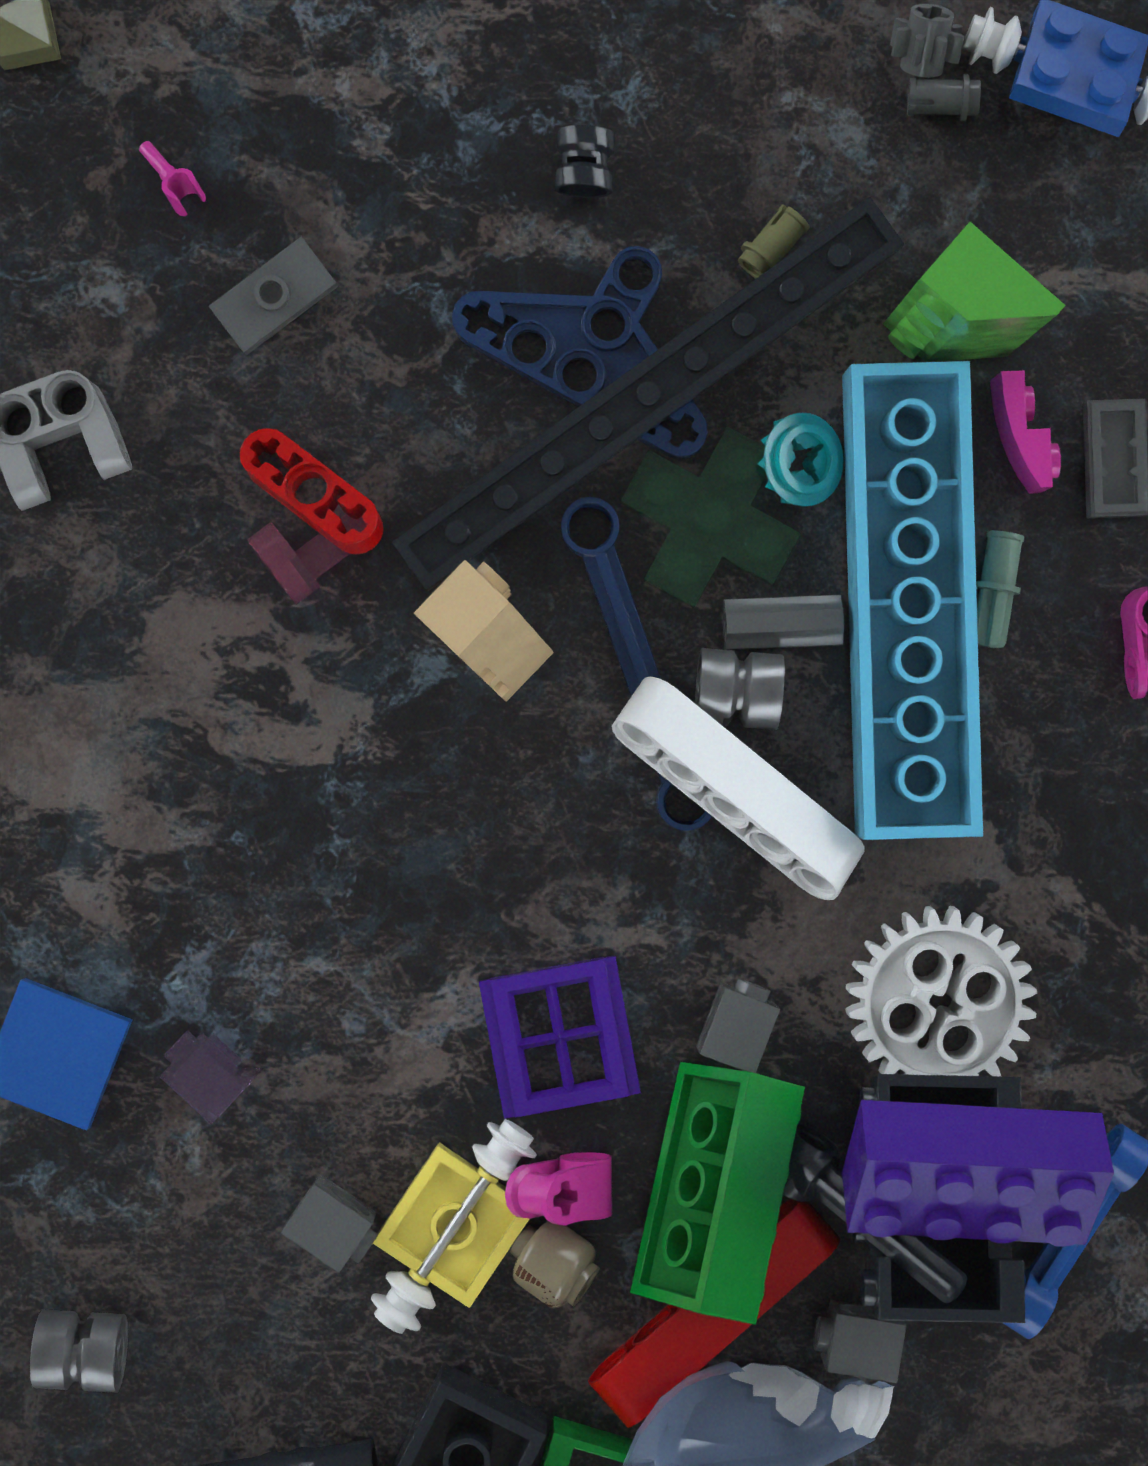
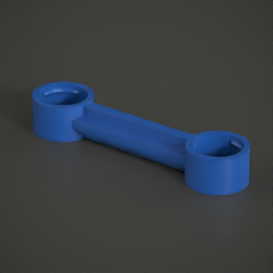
[1003,1124,1148,1339]

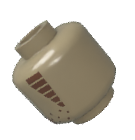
[510,1221,600,1308]

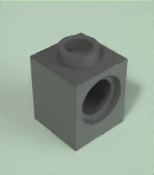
[696,978,780,1073]
[281,1173,378,1273]
[814,1300,907,1383]

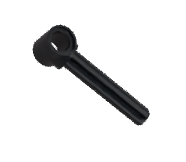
[783,1123,967,1304]

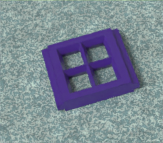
[479,955,641,1119]

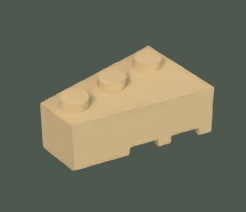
[414,560,554,702]

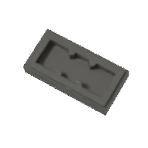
[209,236,338,356]
[1083,399,1148,519]

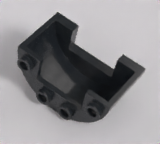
[852,1074,1025,1323]

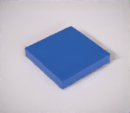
[0,978,133,1131]

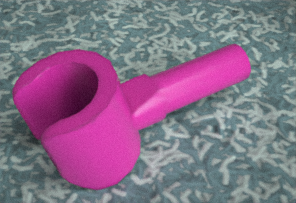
[139,141,206,216]

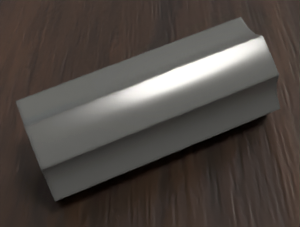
[722,595,844,650]

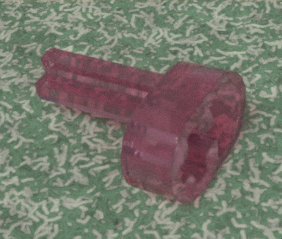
[247,514,384,605]

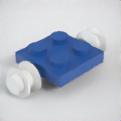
[962,0,1148,137]

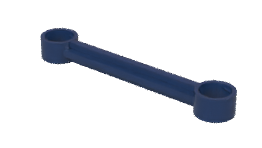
[561,497,712,831]

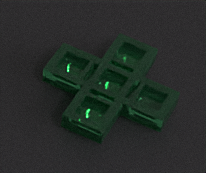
[620,427,801,608]

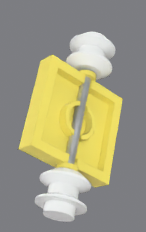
[371,1119,537,1334]

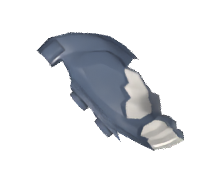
[622,1361,894,1466]

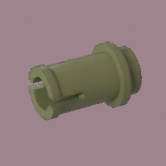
[738,204,810,279]

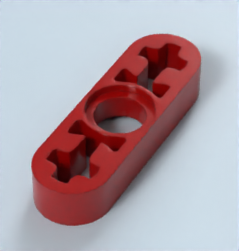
[240,428,383,554]

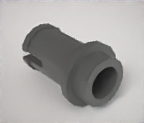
[907,74,981,122]

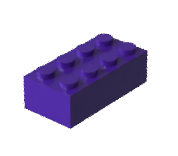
[842,1100,1114,1247]

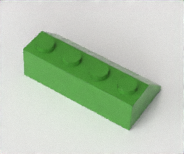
[883,222,1066,362]

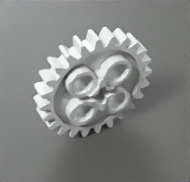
[845,906,1037,1076]

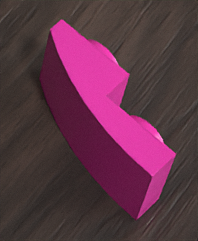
[990,370,1061,494]

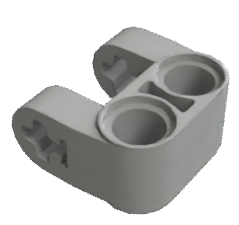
[0,370,132,511]

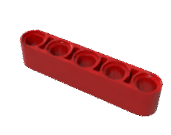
[588,1198,840,1428]

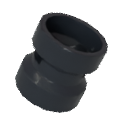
[555,125,615,198]

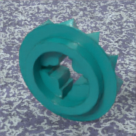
[757,413,844,507]

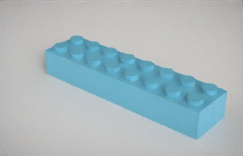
[842,361,983,840]

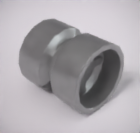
[695,648,785,730]
[30,1310,128,1393]

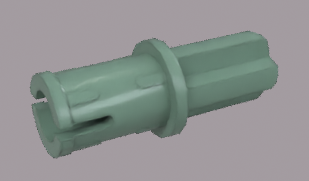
[976,530,1024,648]

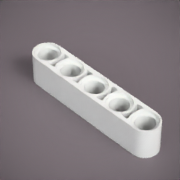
[612,677,865,900]

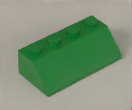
[630,1062,805,1325]

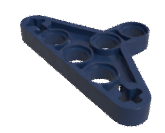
[452,246,708,460]

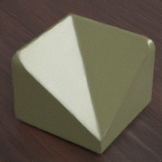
[0,0,61,70]

